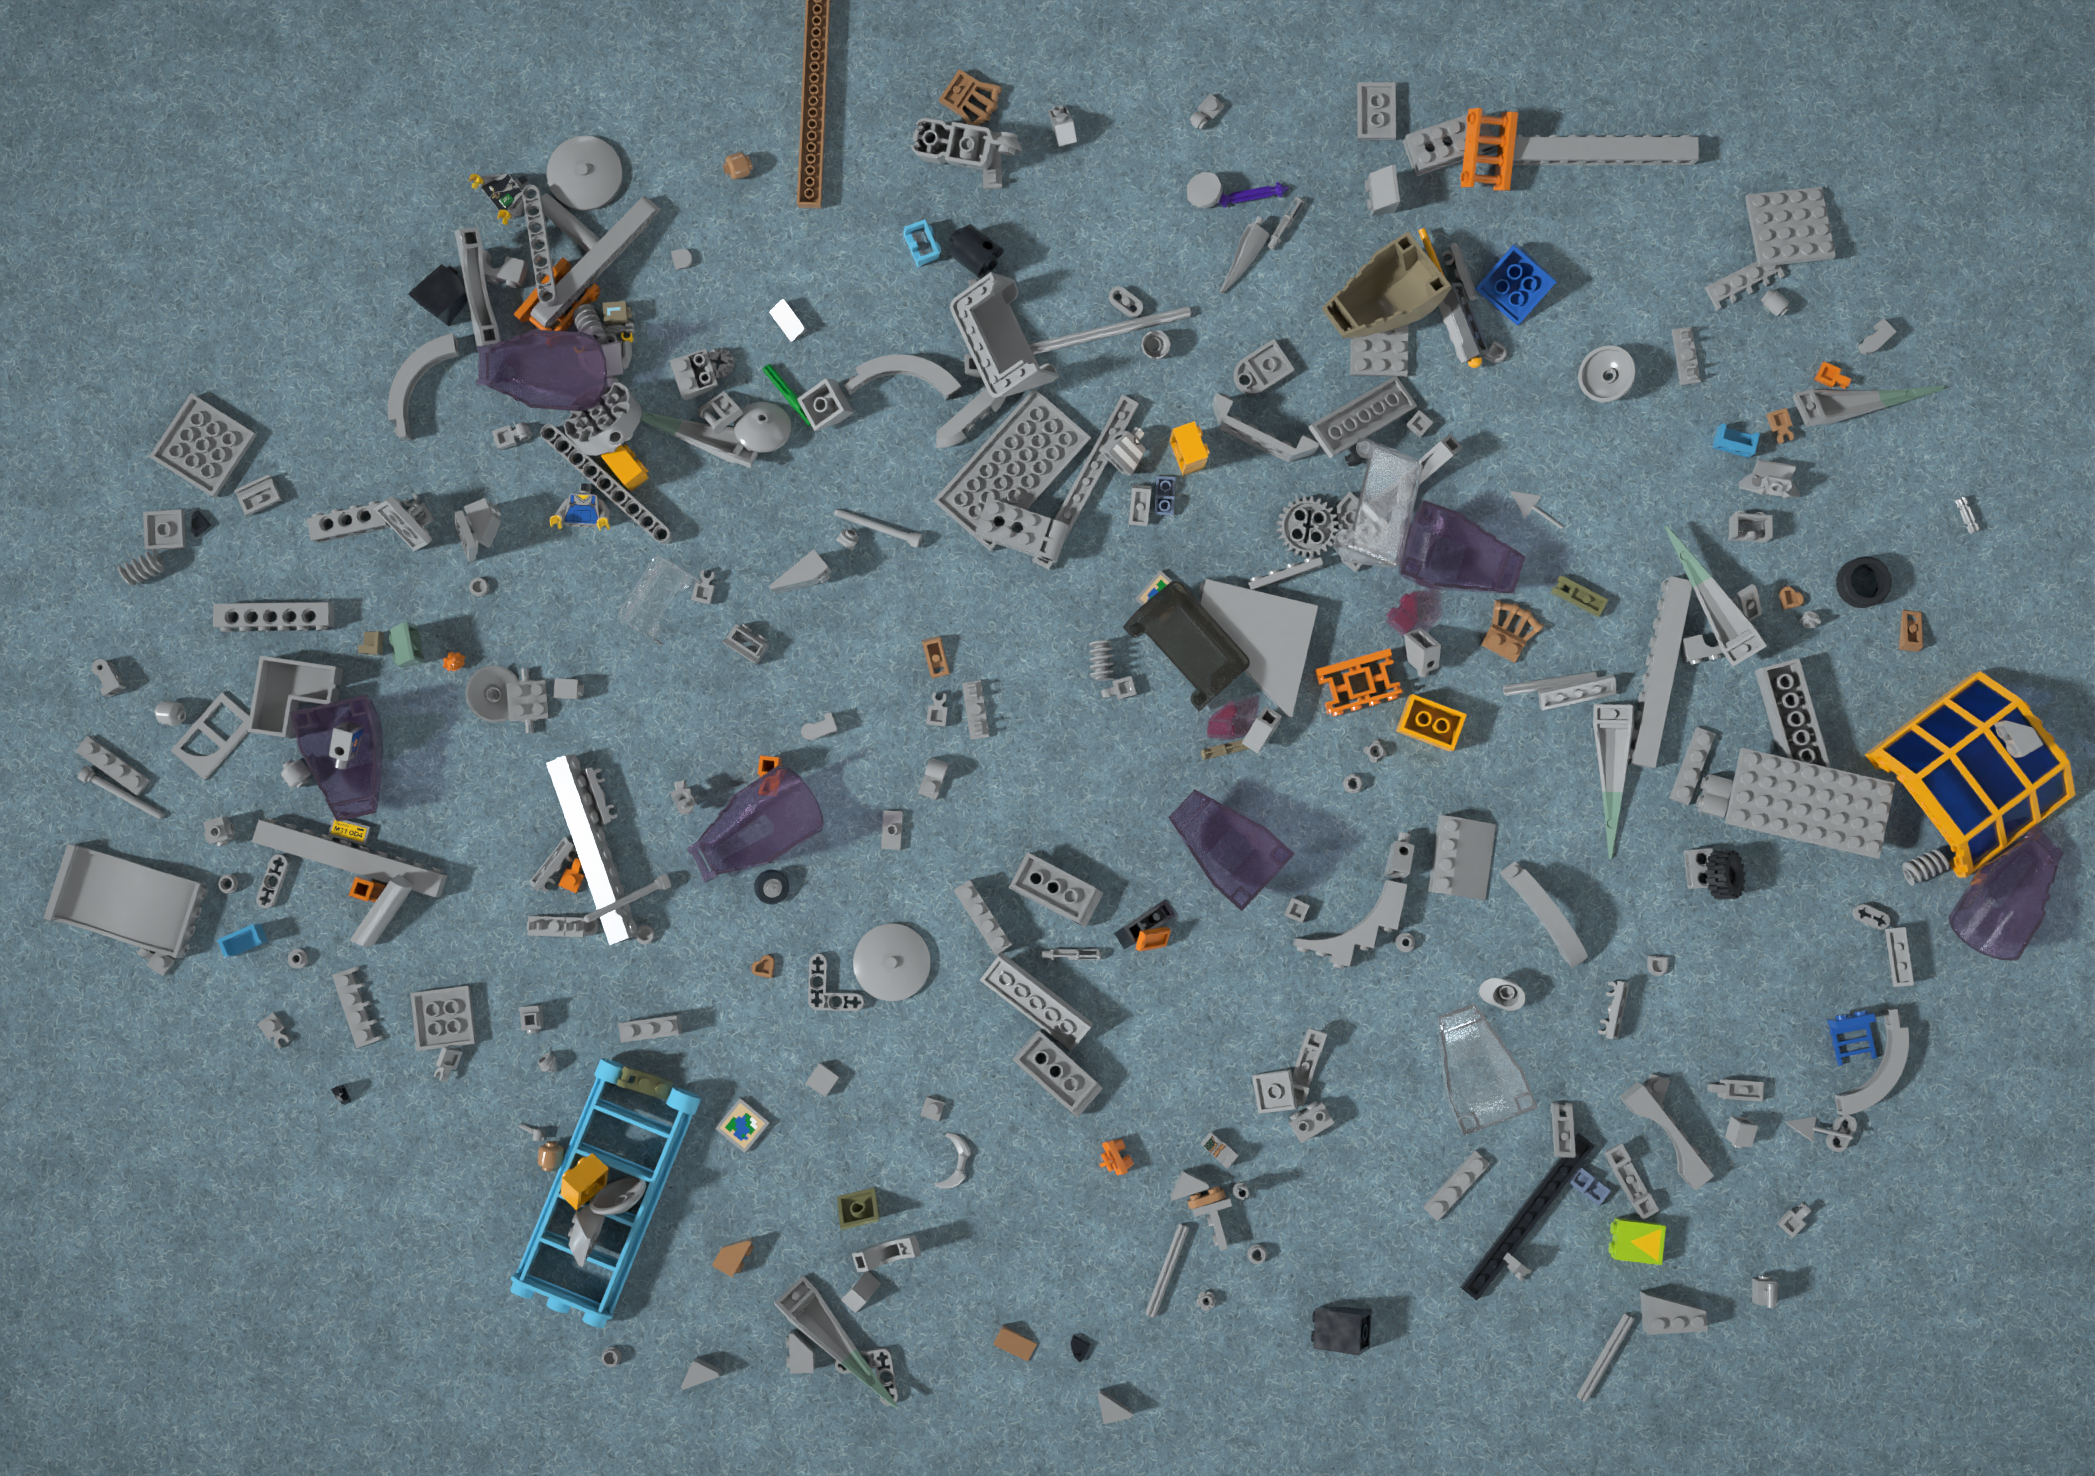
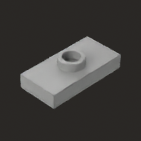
[881,810,903,850]

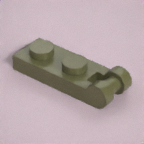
[1551,575,1608,617]
[616,1066,673,1100]

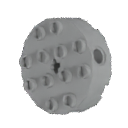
[564,383,642,456]

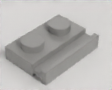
[234,474,282,516]

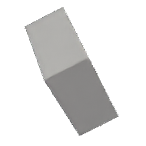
[805,1063,840,1097]

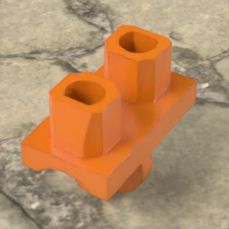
[1099,1139,1134,1175]

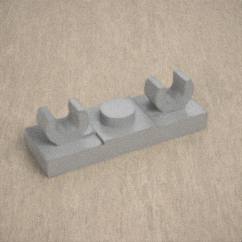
[983,132,1002,190]
[1442,243,1478,301]
[1671,327,1701,386]
[962,680,989,740]
[582,767,618,826]
[529,836,578,892]
[527,916,586,937]
[1885,927,1914,987]
[1598,981,1630,1040]

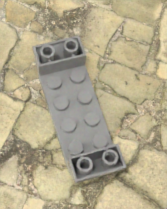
[1212,393,1319,463]

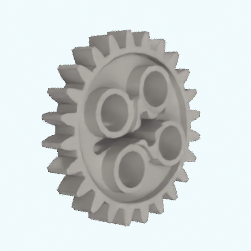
[1276,496,1339,558]

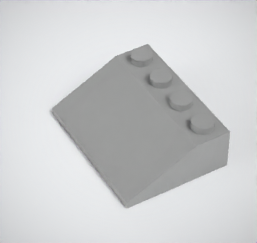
[1428,815,1496,900]

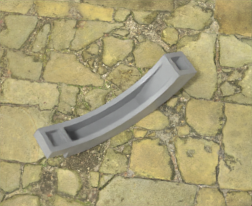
[388,334,460,441]
[844,354,962,401]
[1362,434,1462,522]
[1500,861,1588,968]
[1835,1008,1909,1116]

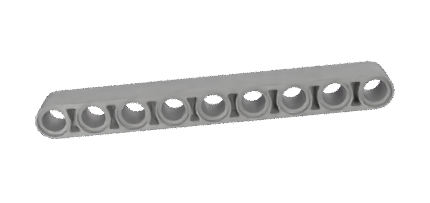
[531,196,660,328]
[540,424,673,545]

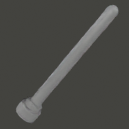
[834,509,923,548]
[78,766,164,819]
[584,873,671,923]

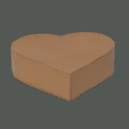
[1779,586,1804,610]
[751,955,775,978]

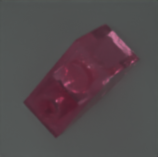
[1385,591,1418,636]
[1206,701,1237,740]

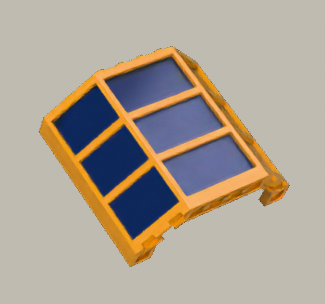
[1865,671,2076,878]

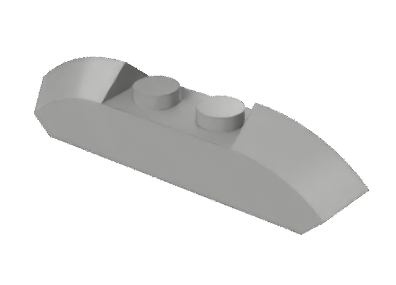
[936,388,1006,448]

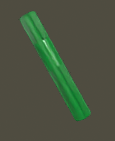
[763,364,811,426]

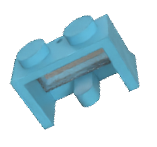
[903,219,941,267]

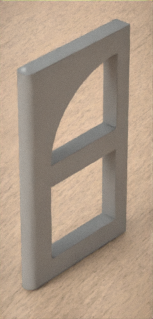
[171,692,250,780]

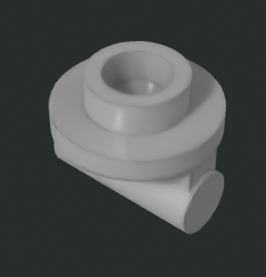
[836,529,859,551]

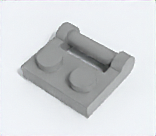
[698,391,743,434]

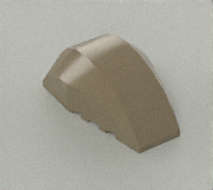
[1322,231,1451,339]

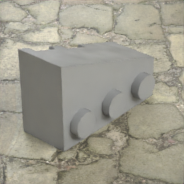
[1640,1291,1708,1335]

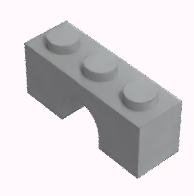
[482,250,528,288]
[1680,634,1723,665]
[619,1014,682,1043]

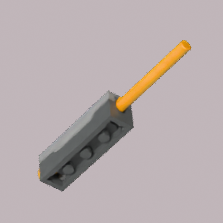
[1418,228,1489,368]

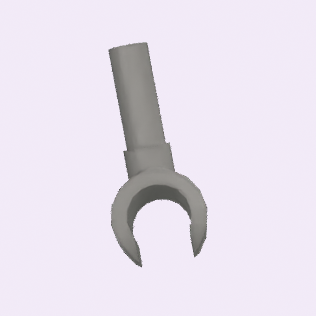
[519,1123,545,1141]

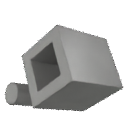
[1752,1275,1778,1308]

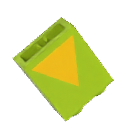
[1608,1218,1666,1265]

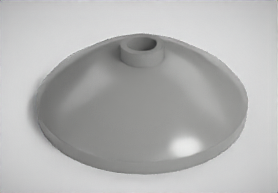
[1578,345,1636,403]
[734,402,791,452]
[589,1175,646,1215]

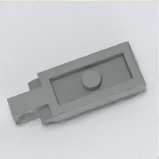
[1707,1079,1764,1102]

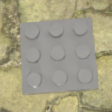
[1350,324,1408,377]
[410,985,476,1051]

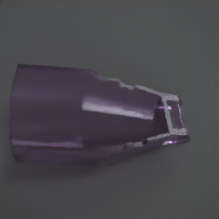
[476,330,607,411]
[687,766,824,883]
[1949,825,2064,961]

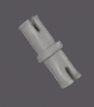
[1233,1182,1249,1200]

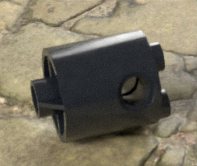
[948,224,1004,279]

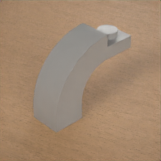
[852,1234,921,1272]

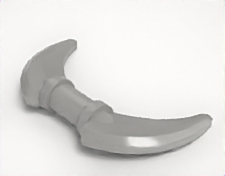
[935,1133,971,1189]

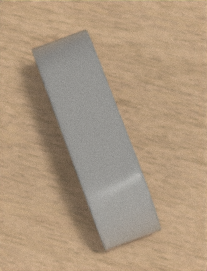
[1852,904,1890,930]

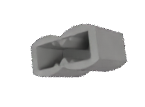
[1696,774,1733,818]

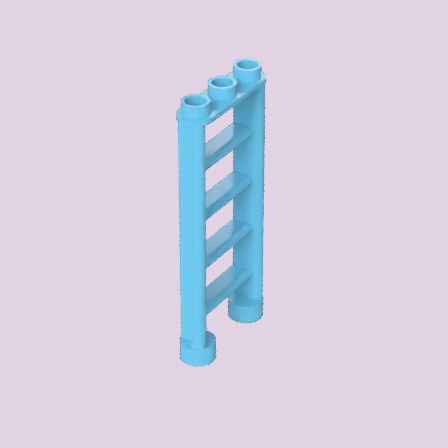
[510,1058,702,1328]

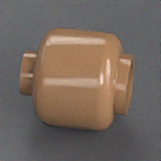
[723,152,752,180]
[538,1141,564,1171]

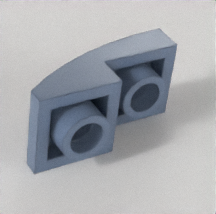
[1154,475,1176,516]

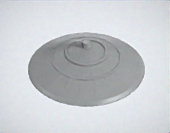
[465,665,519,723]

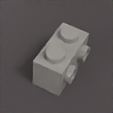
[1287,1101,1334,1143]

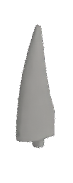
[1219,216,1270,294]

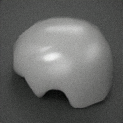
[1141,330,1171,359]

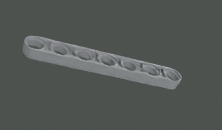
[522,185,557,307]

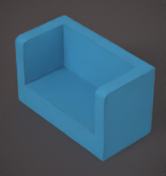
[1712,423,1760,458]
[217,924,268,957]

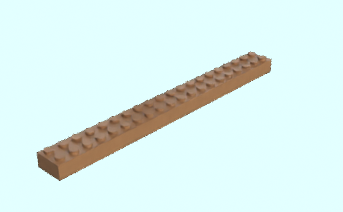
[797,0,831,209]

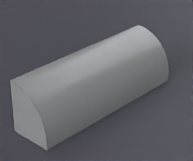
[350,874,415,947]

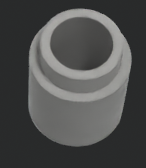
[1760,289,1790,316]

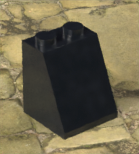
[408,264,468,326]
[1311,1306,1372,1356]

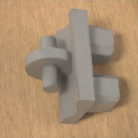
[671,780,698,815]

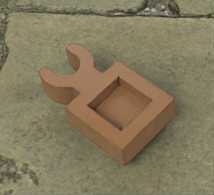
[1766,408,1794,444]

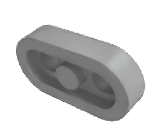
[1109,286,1143,318]
[1826,1115,1857,1152]

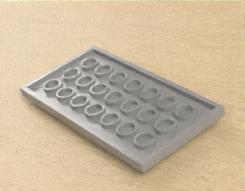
[933,388,1091,552]
[1725,748,1895,859]

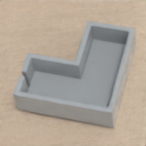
[247,656,344,739]

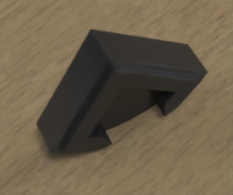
[191,510,211,537]
[331,1085,351,1105]
[1071,1335,1090,1363]

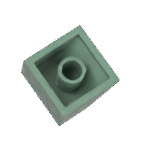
[389,622,425,668]

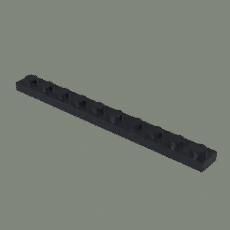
[1460,1133,1595,1301]

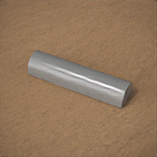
[536,193,600,253]

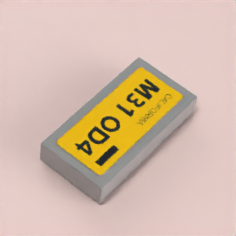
[328,817,372,846]

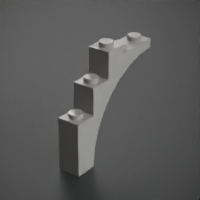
[1293,880,1407,969]

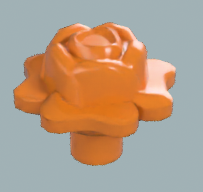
[443,652,465,671]

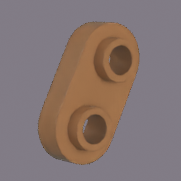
[1187,1186,1226,1209]

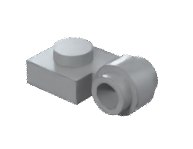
[1190,93,1225,130]
[492,422,532,450]

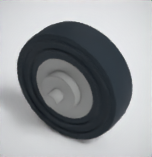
[754,869,789,905]

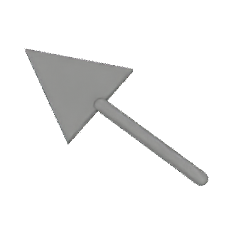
[1511,491,1563,529]
[1785,1117,1853,1142]

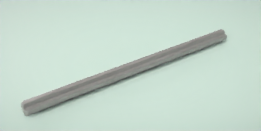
[1029,306,1191,355]

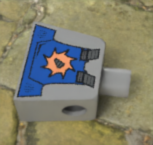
[329,721,365,769]

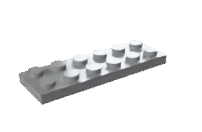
[1308,376,1417,459]
[980,952,1093,1051]

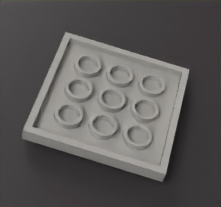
[1745,187,1836,267]
[149,393,257,498]

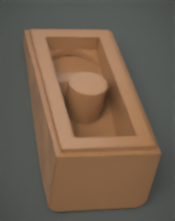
[1899,610,1923,652]
[922,636,950,679]
[993,1325,1037,1361]

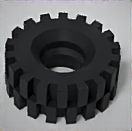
[1705,850,1746,900]

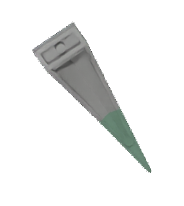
[1793,385,1945,427]
[640,411,759,468]
[1665,526,1767,667]
[1593,704,1634,859]
[774,1276,897,1407]

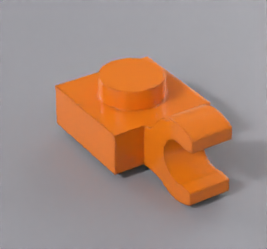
[1814,361,1852,389]
[558,858,585,893]

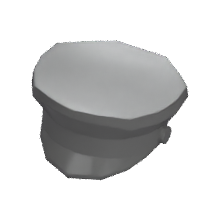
[1187,172,1223,208]

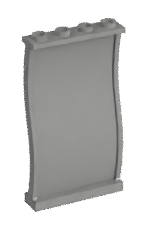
[44,844,207,958]

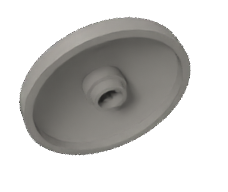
[547,136,623,211]
[853,924,931,1001]

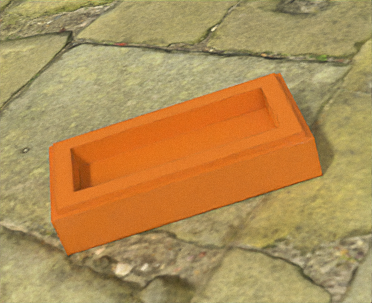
[1135,927,1171,951]

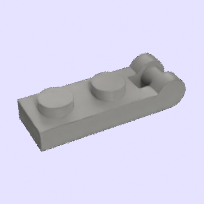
[1551,1102,1576,1158]

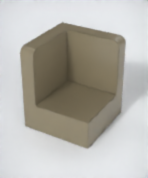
[358,631,384,655]

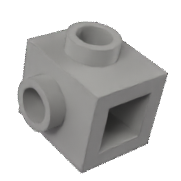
[203,816,235,847]

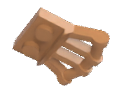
[939,69,1002,126]
[1481,600,1544,663]

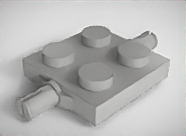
[506,668,549,734]

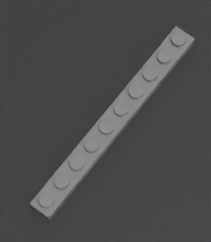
[1032,395,1139,570]

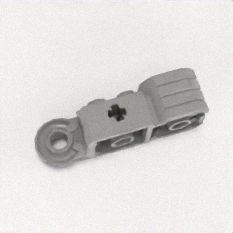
[911,117,1022,171]

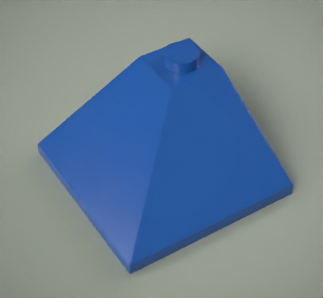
[1475,243,1557,326]

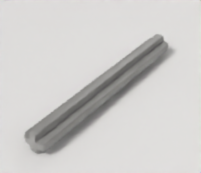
[1503,672,1598,696]
[1146,1224,1189,1318]
[1577,1314,1634,1402]

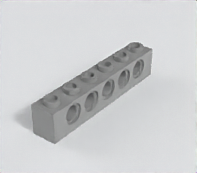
[213,602,334,632]

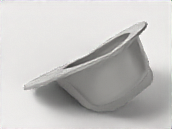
[1479,977,1526,1011]

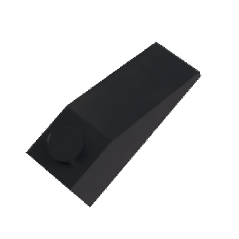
[1114,900,1175,949]

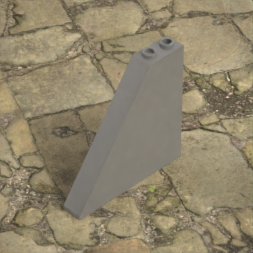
[1194,579,1318,718]

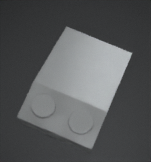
[769,549,832,594]

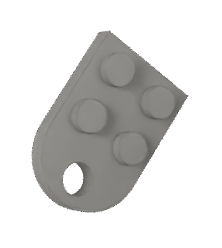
[1233,339,1295,395]

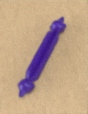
[1218,182,1289,208]

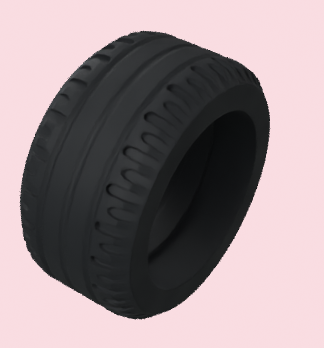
[1836,556,1892,608]

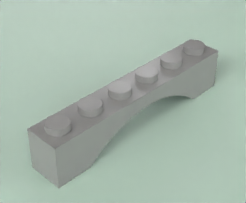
[455,227,501,346]
[1619,1082,1714,1190]

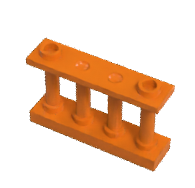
[1460,108,1518,191]
[514,257,601,347]

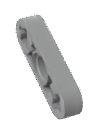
[256,854,290,908]

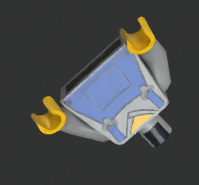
[550,483,610,531]

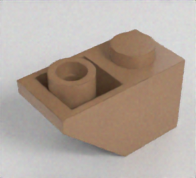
[712,1238,754,1277]

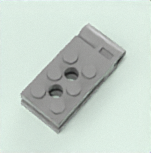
[1403,110,1497,177]
[975,497,1069,563]
[1008,852,1103,928]
[1012,1030,1103,1118]

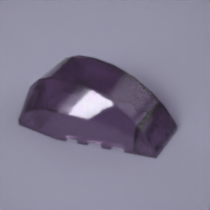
[1399,500,1525,594]
[290,695,383,822]
[1168,789,1295,912]

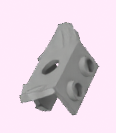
[1738,460,1800,498]

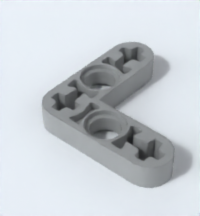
[808,954,865,1011]
[835,1347,898,1406]

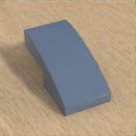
[1568,1166,1611,1206]

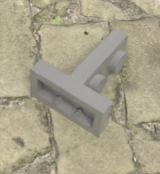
[1192,1196,1232,1251]

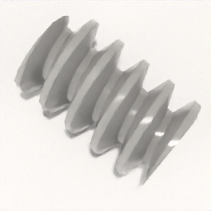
[573,304,607,347]
[118,549,164,586]
[1089,641,1114,681]
[1902,849,1949,886]

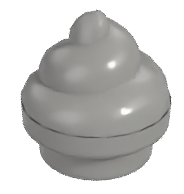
[538,1053,557,1072]

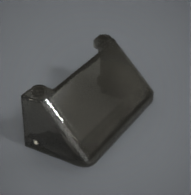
[1123,581,1250,712]

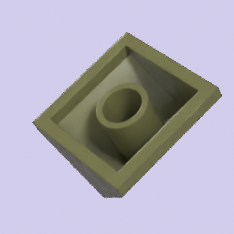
[837,1187,881,1230]

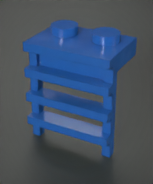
[1827,1010,1877,1066]

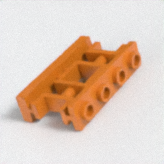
[1314,648,1403,717]

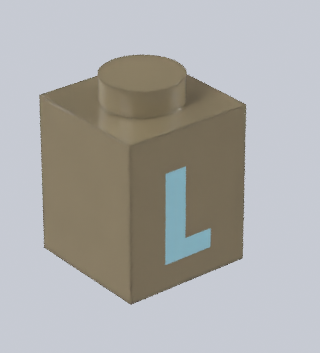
[603,301,633,325]

